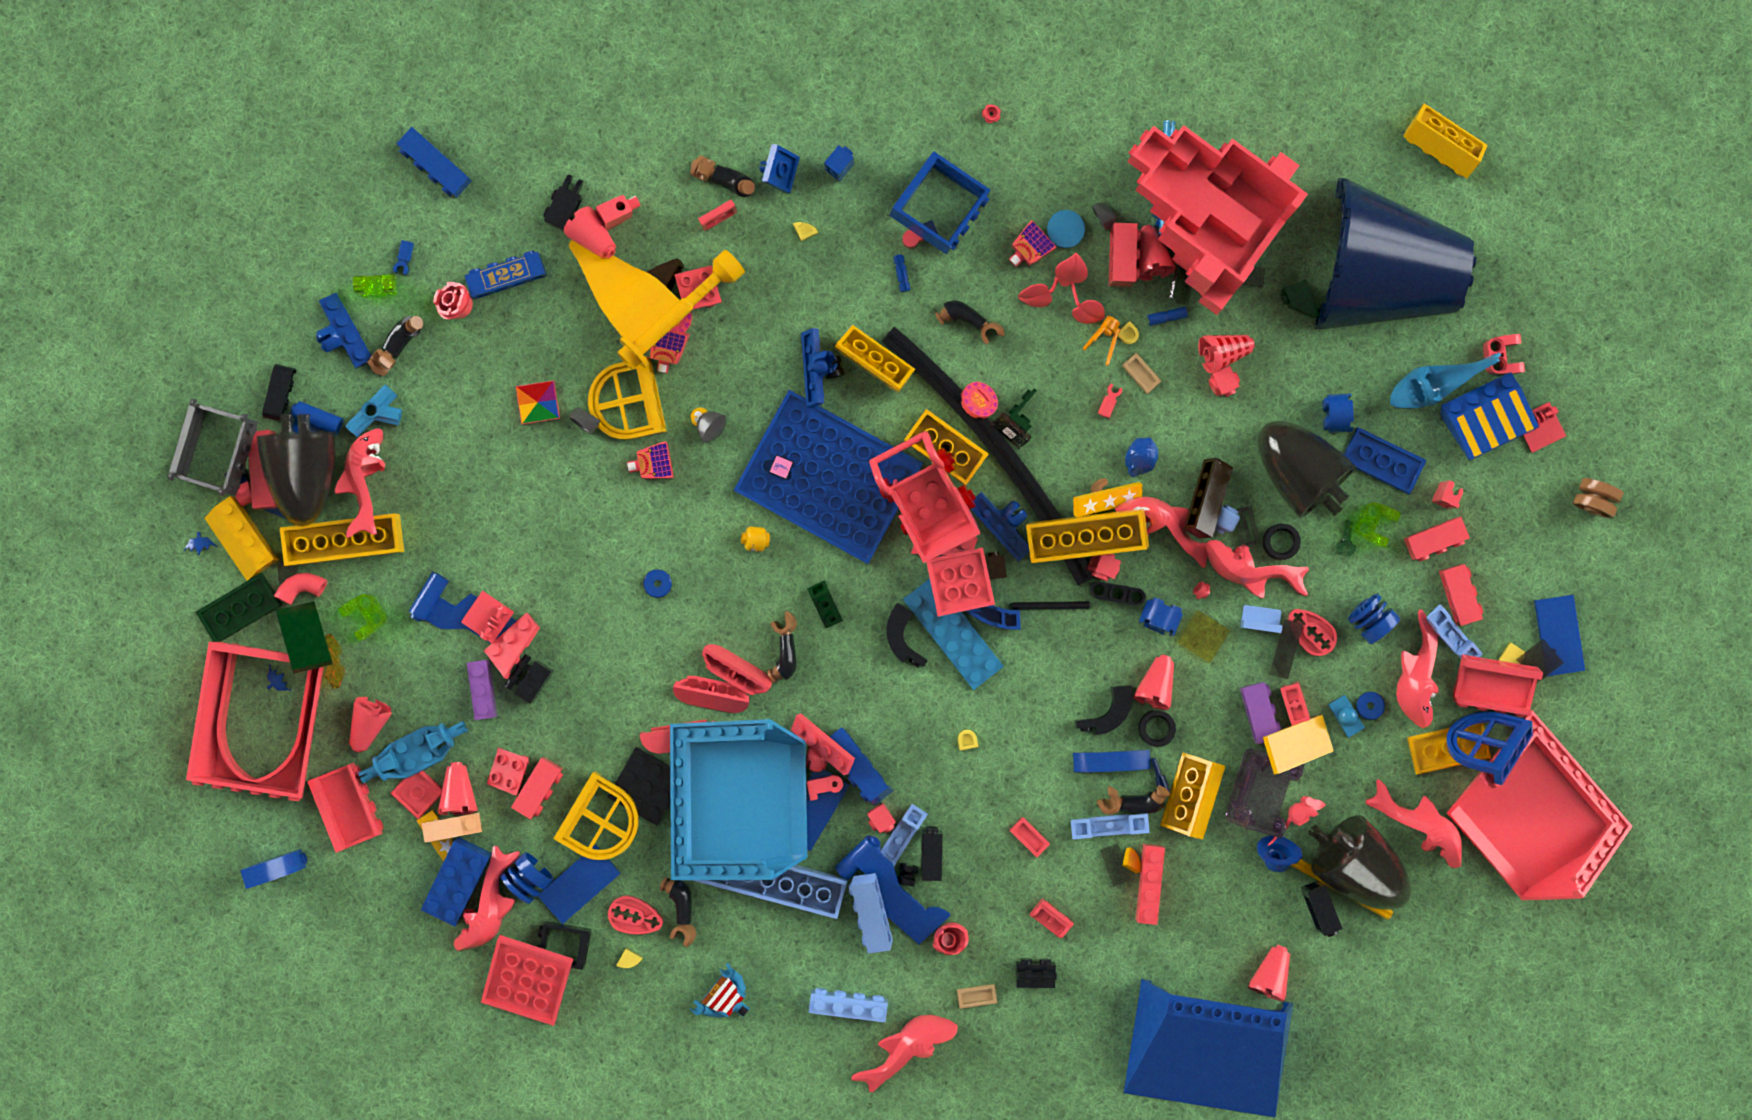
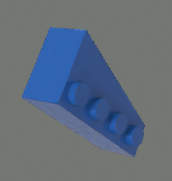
[830,727,893,805]

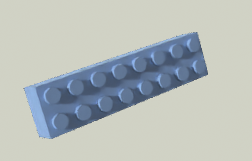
[693,865,847,919]

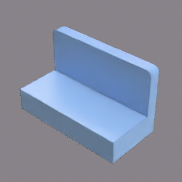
[1240,605,1282,633]

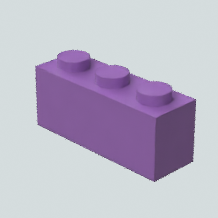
[467,659,497,720]
[1240,682,1281,744]

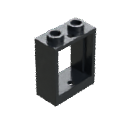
[921,826,943,881]
[1300,881,1343,937]
[537,921,592,970]

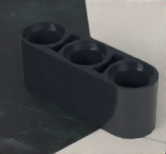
[262,364,296,422]
[1089,582,1146,605]

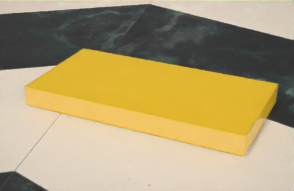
[1263,715,1334,774]
[1407,723,1491,775]

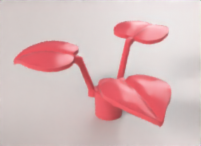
[1018,253,1105,324]

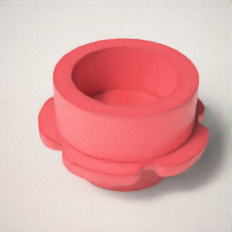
[982,104,1001,123]
[1193,581,1211,599]

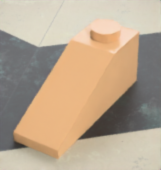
[422,813,483,843]

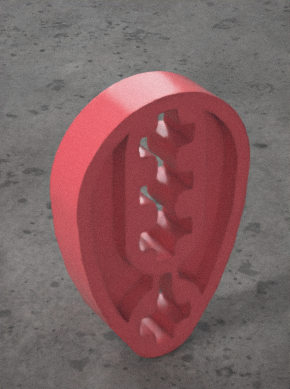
[1288,609,1337,656]
[608,895,663,934]

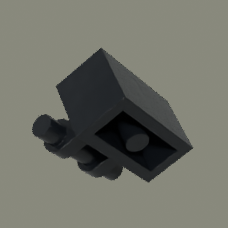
[504,654,554,704]
[1016,958,1057,988]

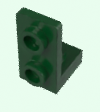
[1009,388,1037,433]
[807,580,843,628]

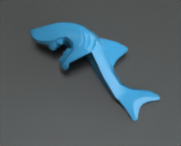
[1390,353,1501,409]

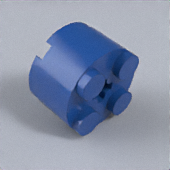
[1322,393,1354,433]
[1138,597,1183,637]

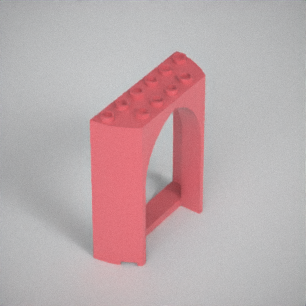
[186,642,324,801]

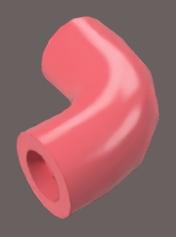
[274,573,328,605]

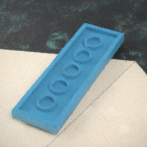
[903,579,1004,690]

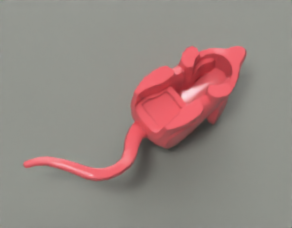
[1268,796,1326,846]

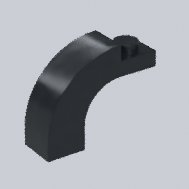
[886,603,928,667]
[1075,685,1133,735]

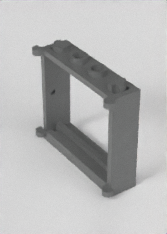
[168,398,258,497]

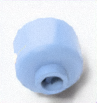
[1216,504,1240,534]

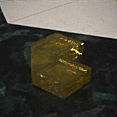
[324,634,345,689]

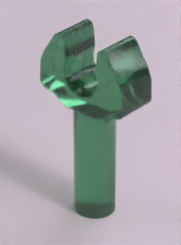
[1336,520,1356,556]

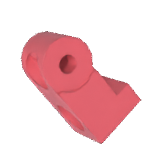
[807,775,843,801]

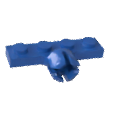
[316,293,371,369]
[801,328,838,408]
[971,492,1030,562]

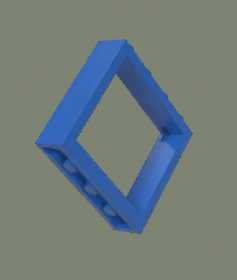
[889,151,990,255]

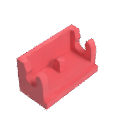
[1432,480,1463,509]
[1280,681,1310,725]
[1029,898,1074,938]

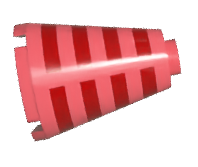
[1198,335,1255,374]

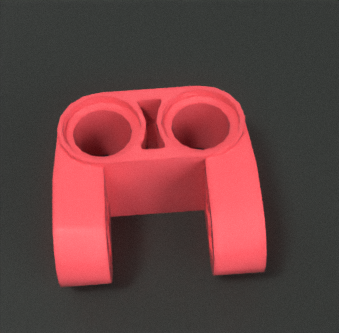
[1483,334,1525,375]

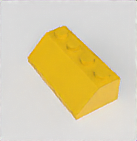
[1403,103,1488,178]
[835,325,915,393]
[204,496,279,581]
[1160,752,1225,839]

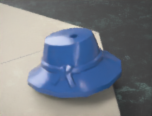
[1256,835,1302,872]

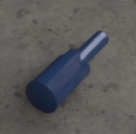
[1151,758,1171,794]

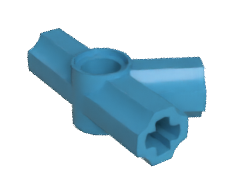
[345,384,402,437]

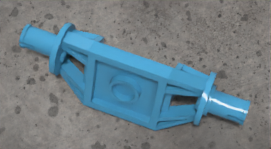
[358,721,468,783]

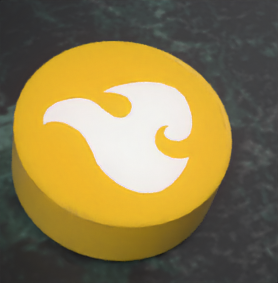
[691,407,708,426]

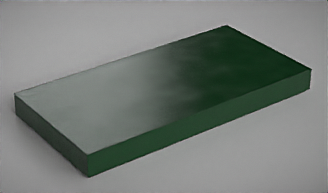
[196,573,282,642]
[276,601,332,674]

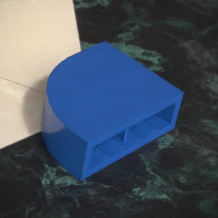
[240,849,308,889]

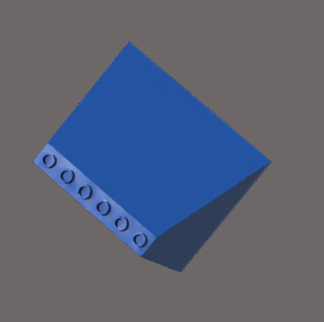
[1124,979,1293,1117]

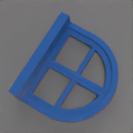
[1447,712,1533,785]

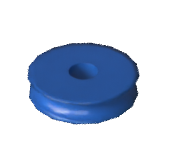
[643,569,672,598]
[1356,692,1385,720]

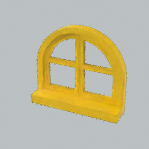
[588,356,667,440]
[553,771,639,860]

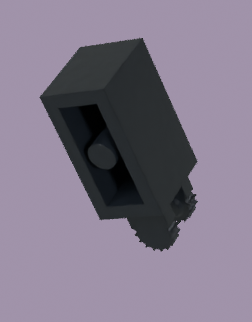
[543,174,583,231]

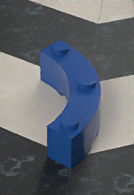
[939,556,1021,630]

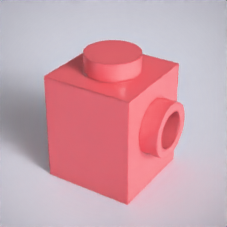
[867,802,896,834]

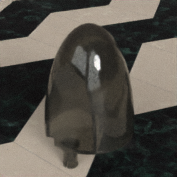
[257,414,336,527]
[1258,421,1356,519]
[1308,815,1411,910]

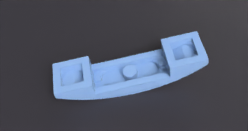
[1426,604,1483,659]
[880,804,928,866]
[1071,813,1150,839]

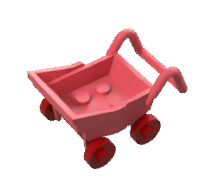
[869,431,980,563]

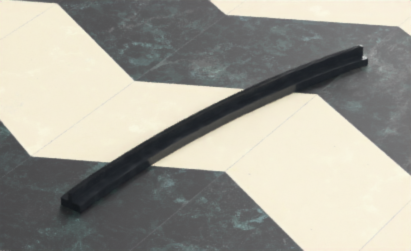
[882,327,1094,586]

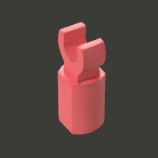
[1097,384,1122,419]

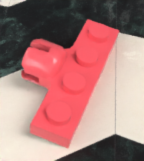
[791,714,855,775]

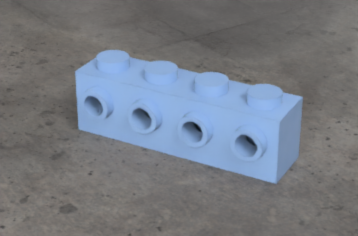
[849,873,893,953]
[809,988,888,1022]

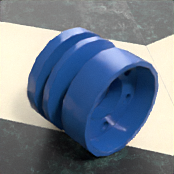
[1347,593,1400,644]
[501,852,553,904]

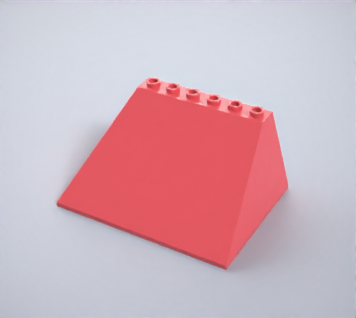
[1447,710,1633,901]

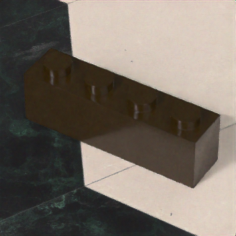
[1183,458,1233,539]

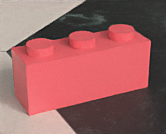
[1403,517,1470,562]
[1439,564,1483,626]
[511,757,564,820]

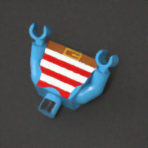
[690,963,750,1018]

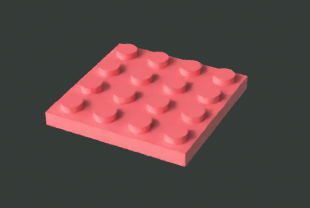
[481,935,573,1026]

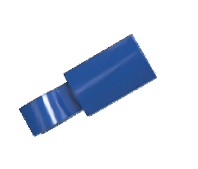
[393,240,414,276]

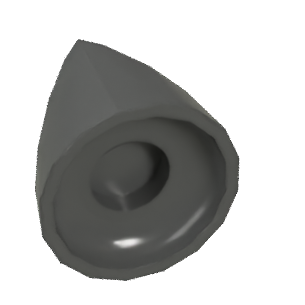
[1092,203,1117,231]
[569,407,600,434]
[697,411,726,443]

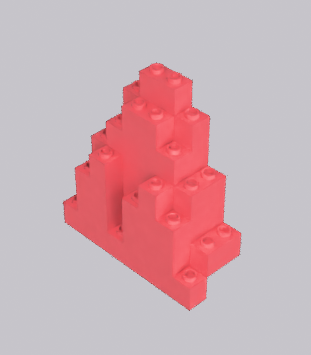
[1127,125,1308,315]

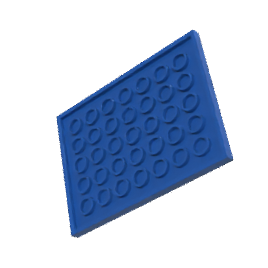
[734,390,923,564]

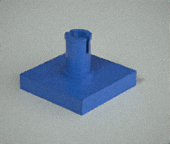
[759,144,800,194]

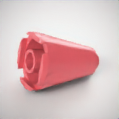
[564,206,616,259]
[1138,225,1176,281]
[1133,655,1174,710]
[349,697,392,752]
[438,762,478,815]
[1248,945,1290,1002]

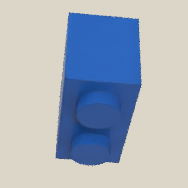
[824,145,854,182]

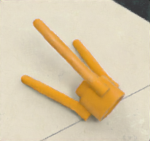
[1083,316,1121,366]

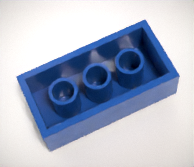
[421,837,492,927]

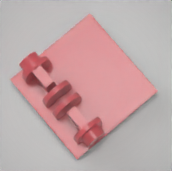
[674,265,722,310]
[1523,402,1566,453]
[461,590,514,643]
[487,748,530,796]

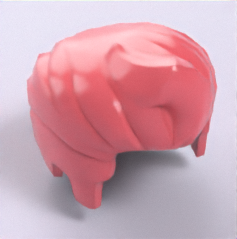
[932,922,969,955]

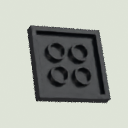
[607,747,671,825]

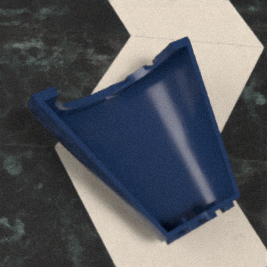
[1315,178,1477,330]

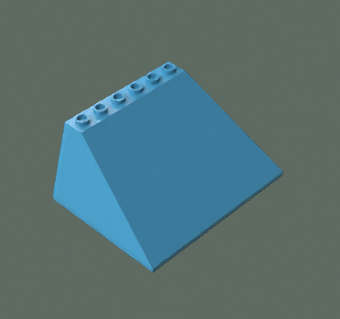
[670,719,807,880]

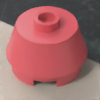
[433,282,473,319]

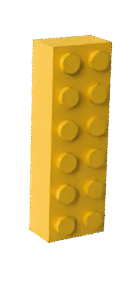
[1026,508,1149,563]
[280,513,404,566]

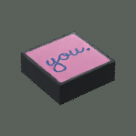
[769,455,794,480]

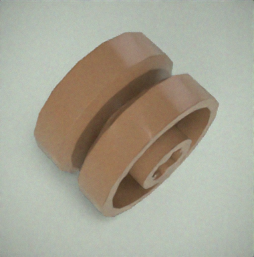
[1572,478,1624,519]

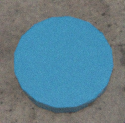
[1047,210,1085,248]

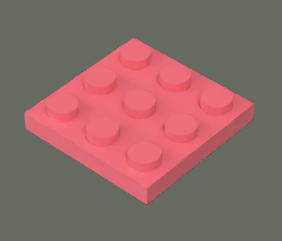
[926,548,995,616]

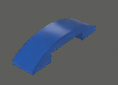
[1073,750,1151,772]

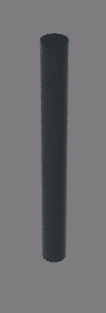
[1013,601,1090,610]

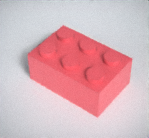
[1109,223,1141,287]

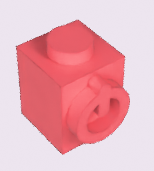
[1208,366,1240,397]
[1086,554,1121,582]

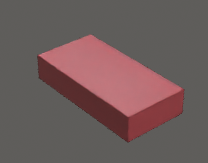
[1009,816,1050,857]

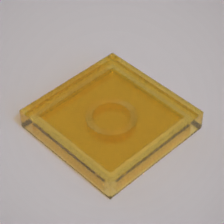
[1177,610,1230,663]

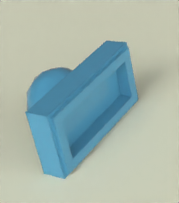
[1328,695,1365,738]

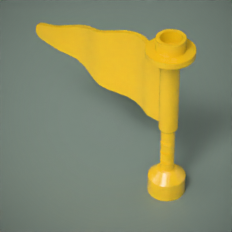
[569,240,745,370]

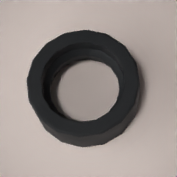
[1262,523,1301,560]
[1138,710,1176,747]

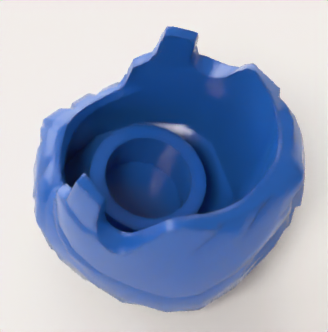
[1125,437,1158,477]

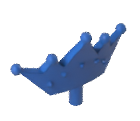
[184,532,217,555]
[267,665,291,691]

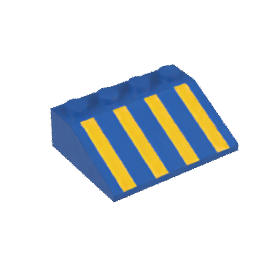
[1440,372,1539,461]

